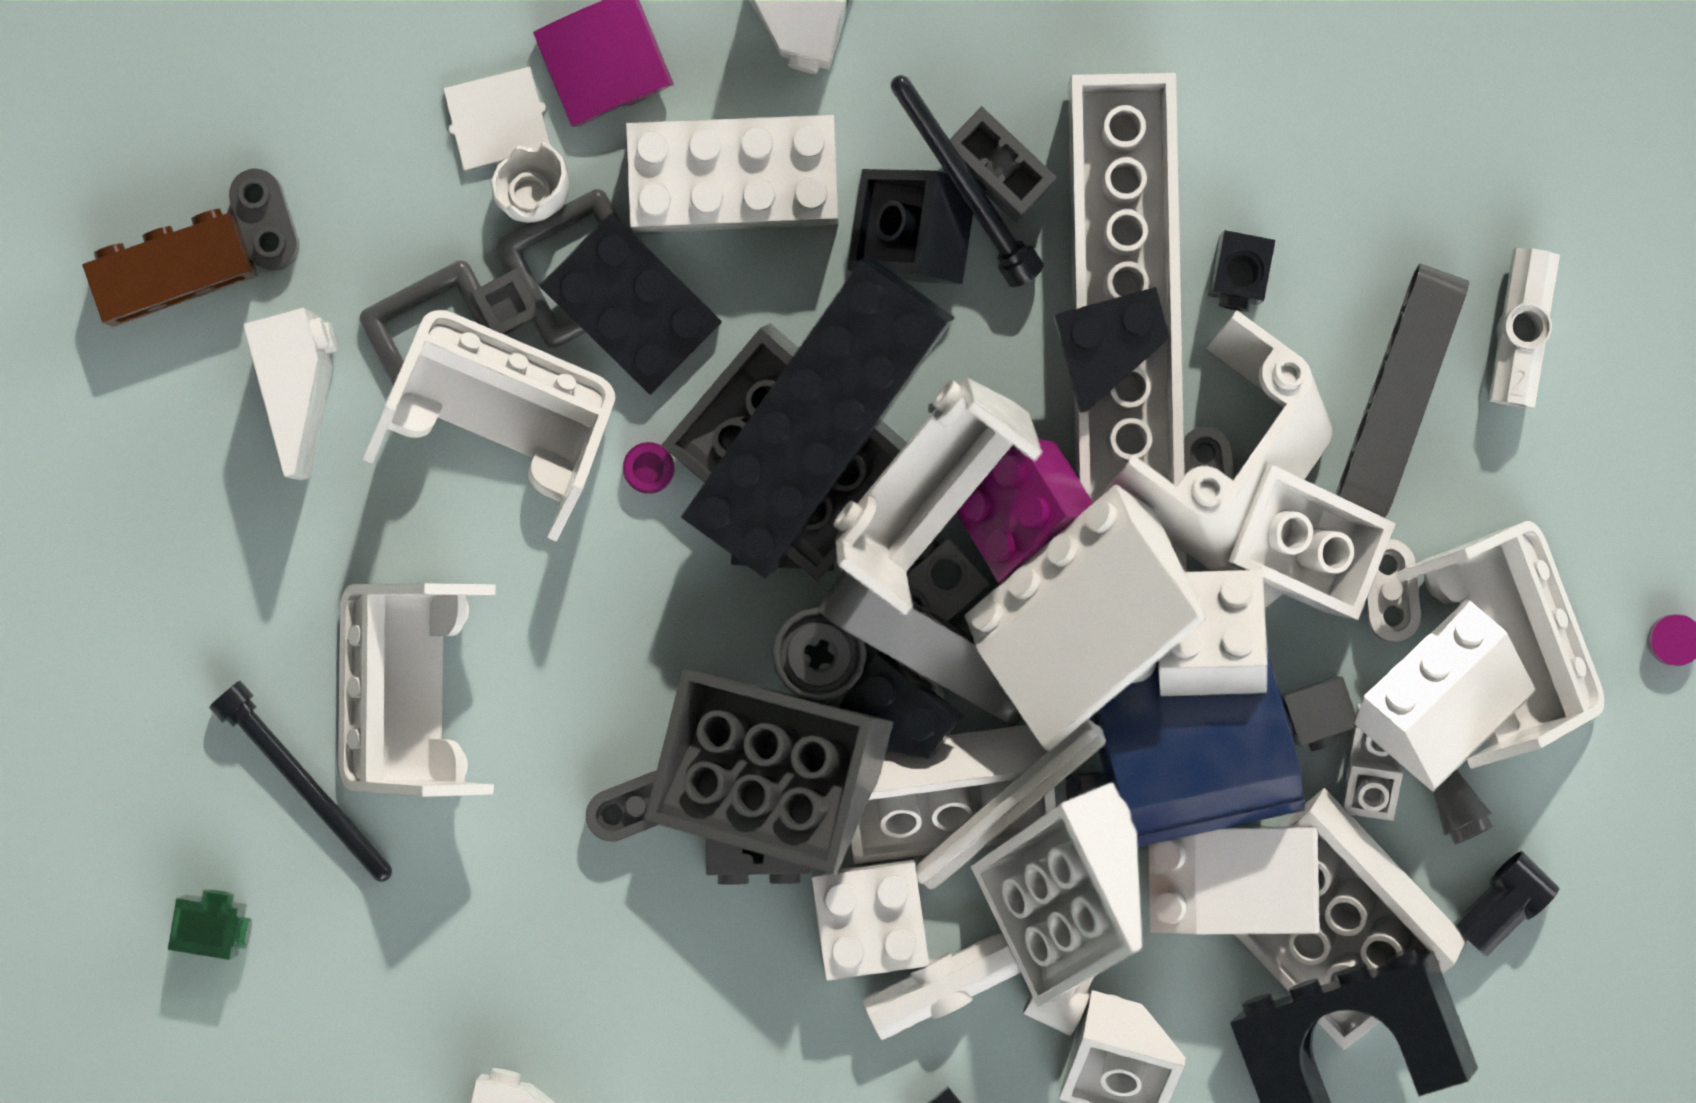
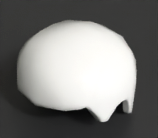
[490,142,570,222]

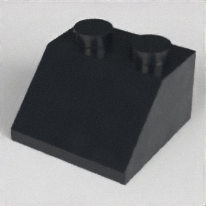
[847,169,973,284]

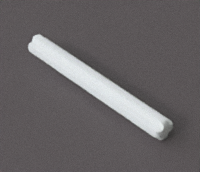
[916,720,1106,889]

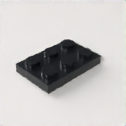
[539,212,722,395]

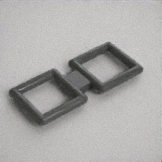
[359,189,620,386]

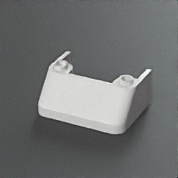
[363,310,615,542]
[1104,311,1333,571]
[834,378,1042,615]
[1396,521,1604,769]
[338,583,496,797]

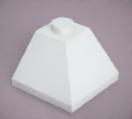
[749,0,846,74]
[1059,990,1186,1103]

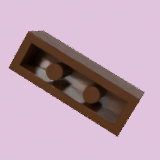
[82,209,258,327]

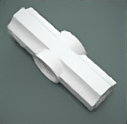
[1488,247,1560,408]
[862,931,1021,1040]

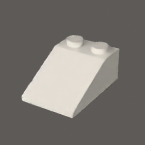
[243,308,337,481]
[1228,464,1396,620]
[1148,826,1320,934]

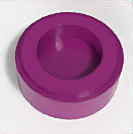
[623,442,675,494]
[1648,614,1696,666]

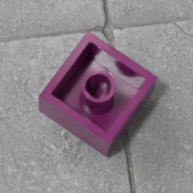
[957,439,1093,583]

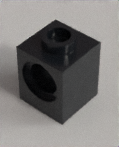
[1208,230,1276,312]

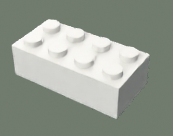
[626,115,839,234]

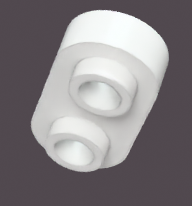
[1365,539,1421,642]

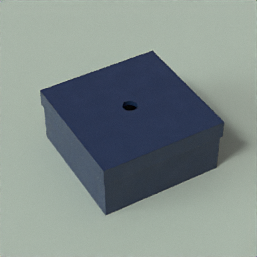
[1090,645,1305,847]

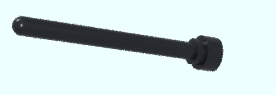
[890,75,1044,288]
[209,680,392,882]

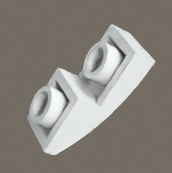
[1342,704,1403,821]

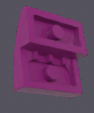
[533,0,674,127]

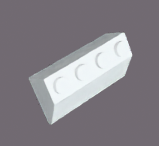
[851,725,1056,865]

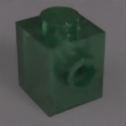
[168,889,252,960]

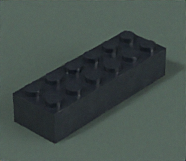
[681,256,955,579]

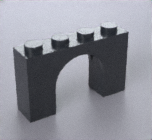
[1230,948,1478,1103]

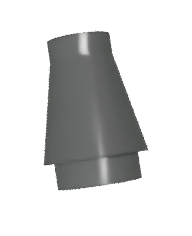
[1433,769,1493,845]

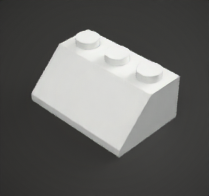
[1354,599,1536,792]

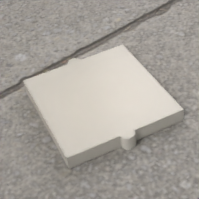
[443,67,551,171]

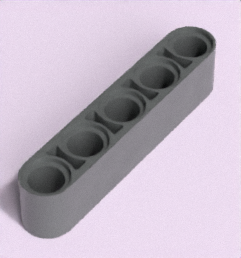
[1336,263,1469,518]
[818,570,1021,726]

